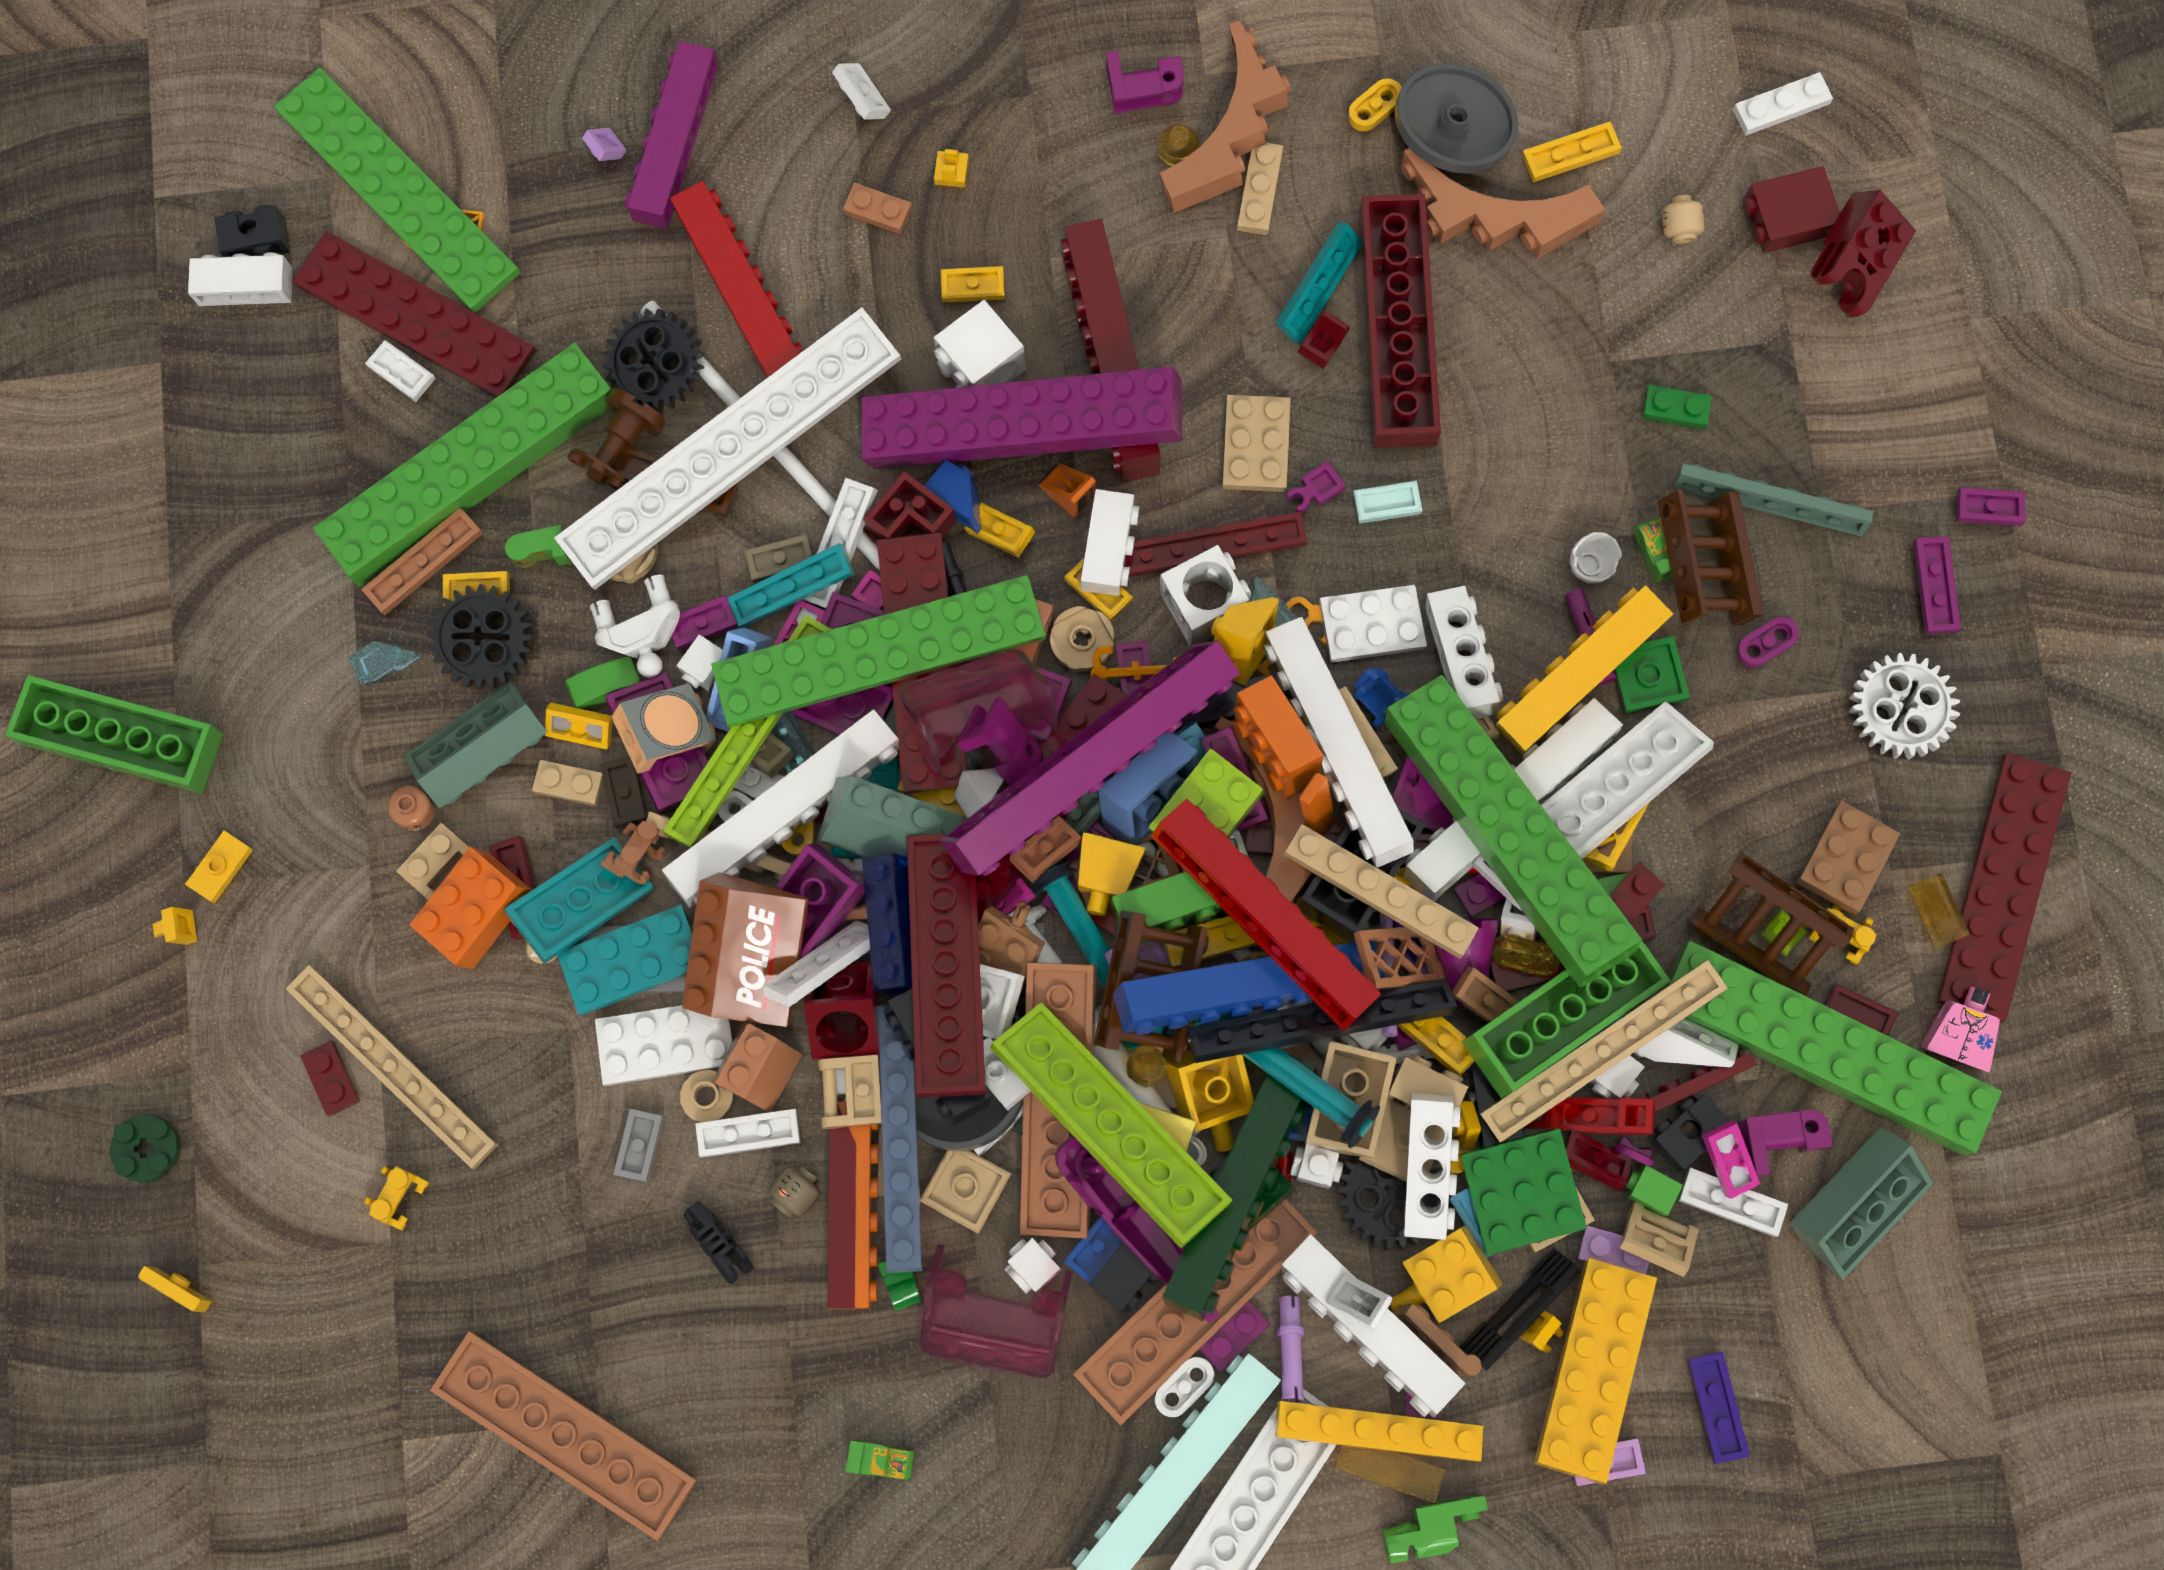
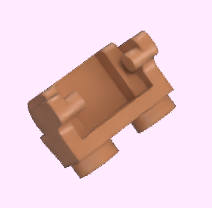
[601,820,666,884]

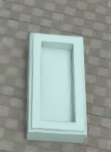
[1353,481,1422,524]

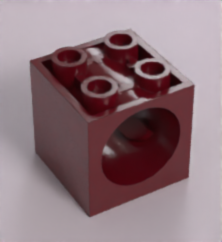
[804,960,880,1060]

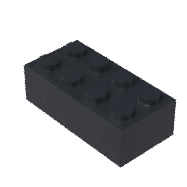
[1297,807,1426,943]

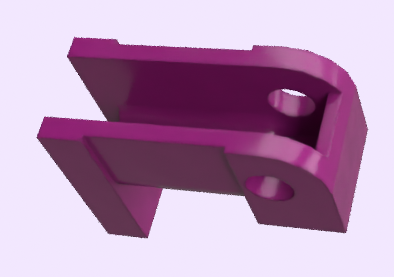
[1106,50,1184,114]
[957,697,1041,785]
[1739,1110,1833,1177]

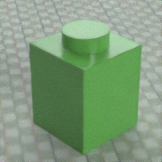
[1625,1165,1683,1217]

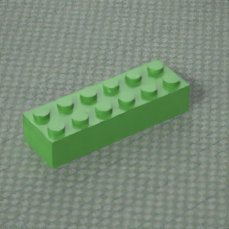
[5,675,224,794]
[1461,941,1671,1098]

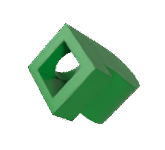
[878,1261,922,1312]

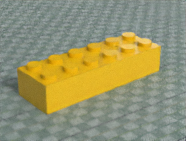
[1495,585,1673,755]
[1533,1258,1657,1485]

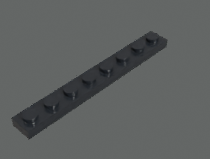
[1186,979,1458,1063]

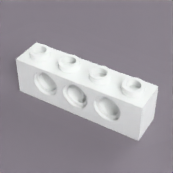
[1425,586,1503,719]
[1404,1093,1461,1240]

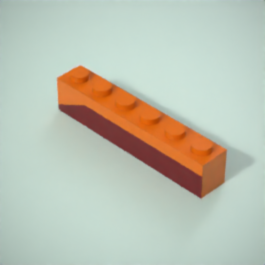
[827,1101,879,1309]

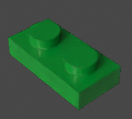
[1642,385,1712,430]

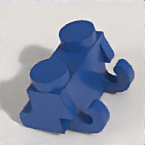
[1352,667,1408,730]

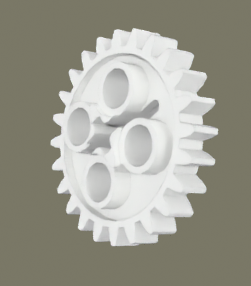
[1849,653,1960,760]

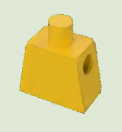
[1078,832,1145,916]

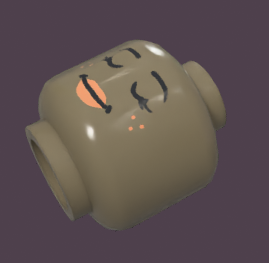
[769,1166,819,1218]

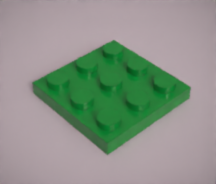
[1459,1127,1587,1255]

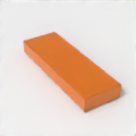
[1299,772,1335,837]

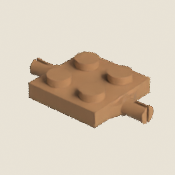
[978,902,1045,997]

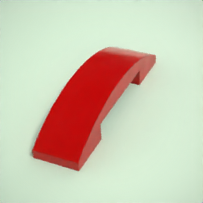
[1523,1097,1655,1135]

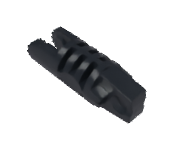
[683,1201,754,1284]

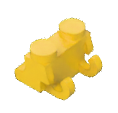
[1808,905,1877,965]
[363,1166,430,1231]

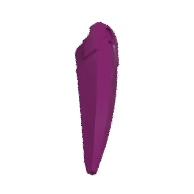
[1055,1135,1219,1323]

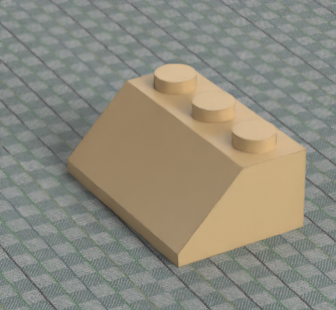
[1305,1041,1397,1158]

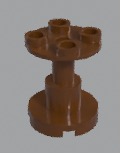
[567,388,666,491]

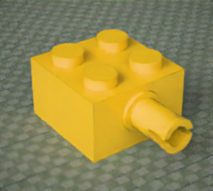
[1164,1052,1254,1152]
[1390,1224,1503,1323]

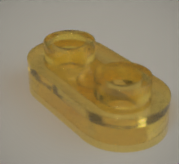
[1492,934,1560,976]

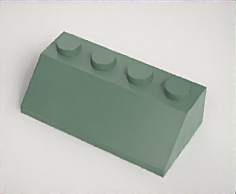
[404,680,547,809]
[817,775,967,872]
[1789,1127,1934,1280]

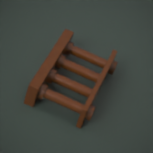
[1658,490,1764,625]
[1690,851,1854,996]
[1094,910,1209,1062]

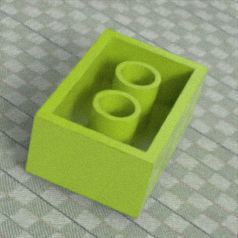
[1148,748,1265,838]

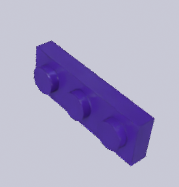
[1687,1352,1750,1464]

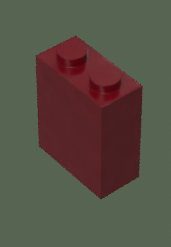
[1743,166,1840,253]

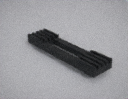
[1460,1248,1581,1371]

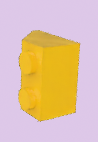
[1211,597,1279,686]

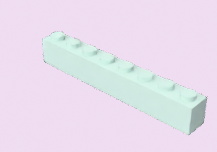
[1071,1353,1281,1570]

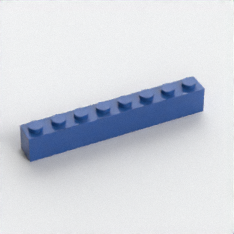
[1113,941,1385,1035]

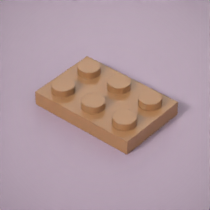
[1796,800,1901,917]

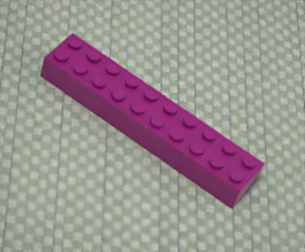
[862,366,1183,469]
[939,641,1240,876]

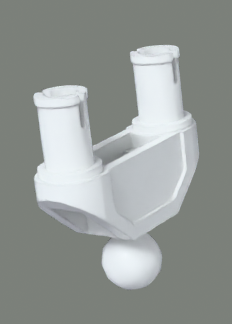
[589,575,680,678]

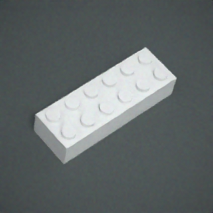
[1282,1234,1466,1418]

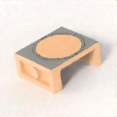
[611,683,716,774]

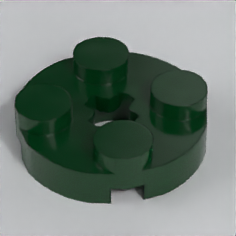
[110,1114,181,1183]

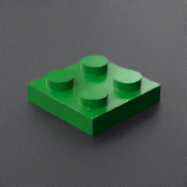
[1614,636,1690,714]

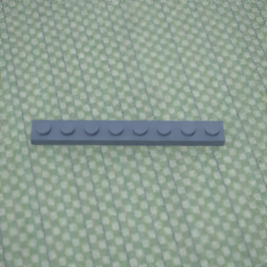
[878,1005,923,1273]

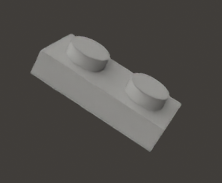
[613,1109,665,1183]

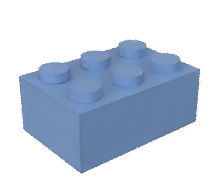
[1098,732,1198,845]

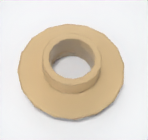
[680,1070,733,1122]

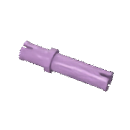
[1277,1296,1304,1403]

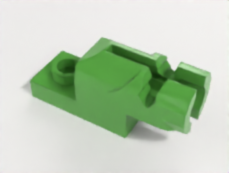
[1383,1494,1488,1564]

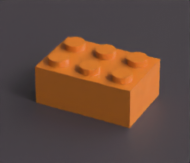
[1233,675,1324,800]
[409,846,532,969]

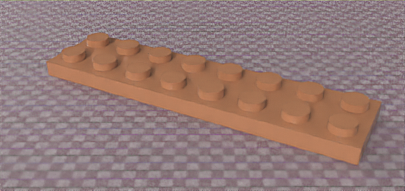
[1020,962,1096,1239]
[1073,1199,1318,1426]
[430,1331,698,1541]

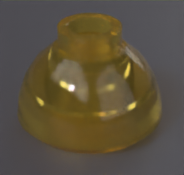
[1157,124,1200,166]

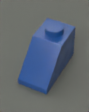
[924,460,981,534]

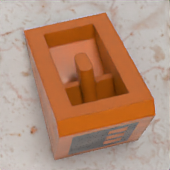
[1038,463,1096,518]

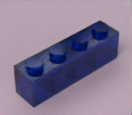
[862,852,912,995]

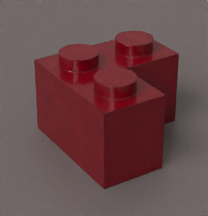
[863,471,957,540]

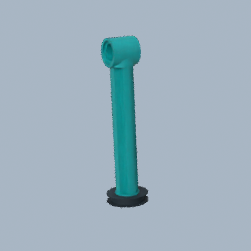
[1029,861,1166,1050]
[1194,1014,1380,1148]

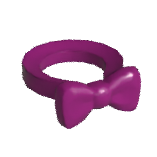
[1615,1136,1655,1167]

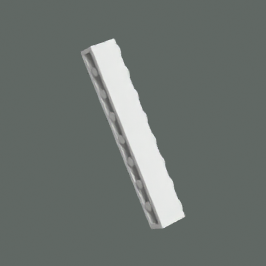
[1263,617,1414,868]
[1403,698,1623,902]
[662,709,899,908]

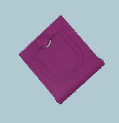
[1391,755,1454,832]

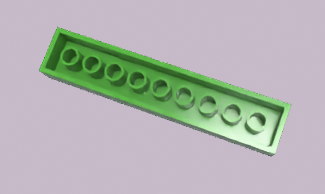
[313,342,612,588]
[1384,675,1642,988]
[1660,941,2002,1156]

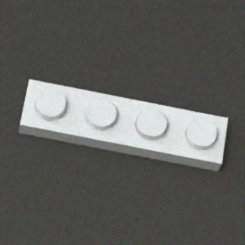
[803,478,878,608]
[762,920,882,1007]

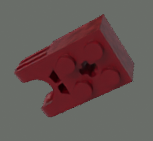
[1811,190,1916,317]

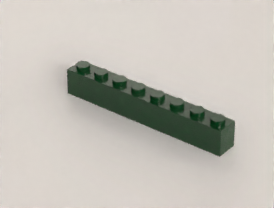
[1162,1055,1317,1322]

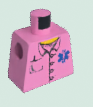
[1920,986,2000,1072]

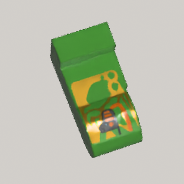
[1634,517,1672,583]
[505,525,571,568]
[845,1440,915,1480]

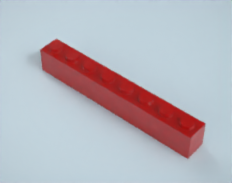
[670,181,803,378]
[1151,799,1381,1031]

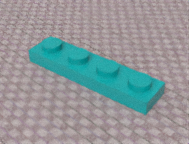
[1275,222,1361,343]
[727,543,855,628]

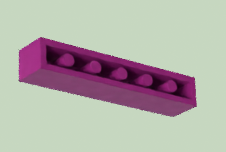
[625,41,719,229]

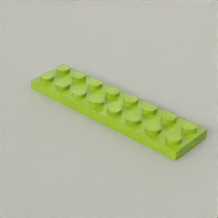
[990,1002,1232,1248]

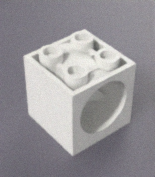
[934,300,1026,388]
[1160,545,1252,647]

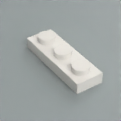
[1733,72,1833,136]
[695,1109,801,1158]
[1677,1168,1788,1237]

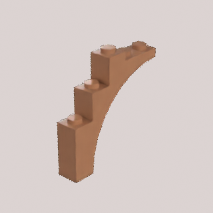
[1160,20,1291,213]
[1401,148,1606,258]
[1214,716,1316,904]

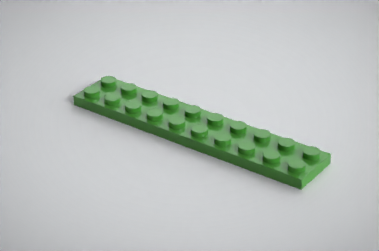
[273,67,521,313]
[711,575,1046,728]

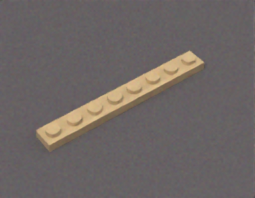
[1480,960,1728,1143]
[286,965,498,1170]

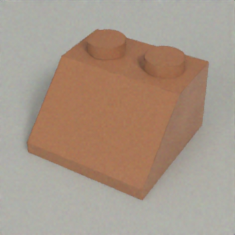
[711,1023,803,1113]

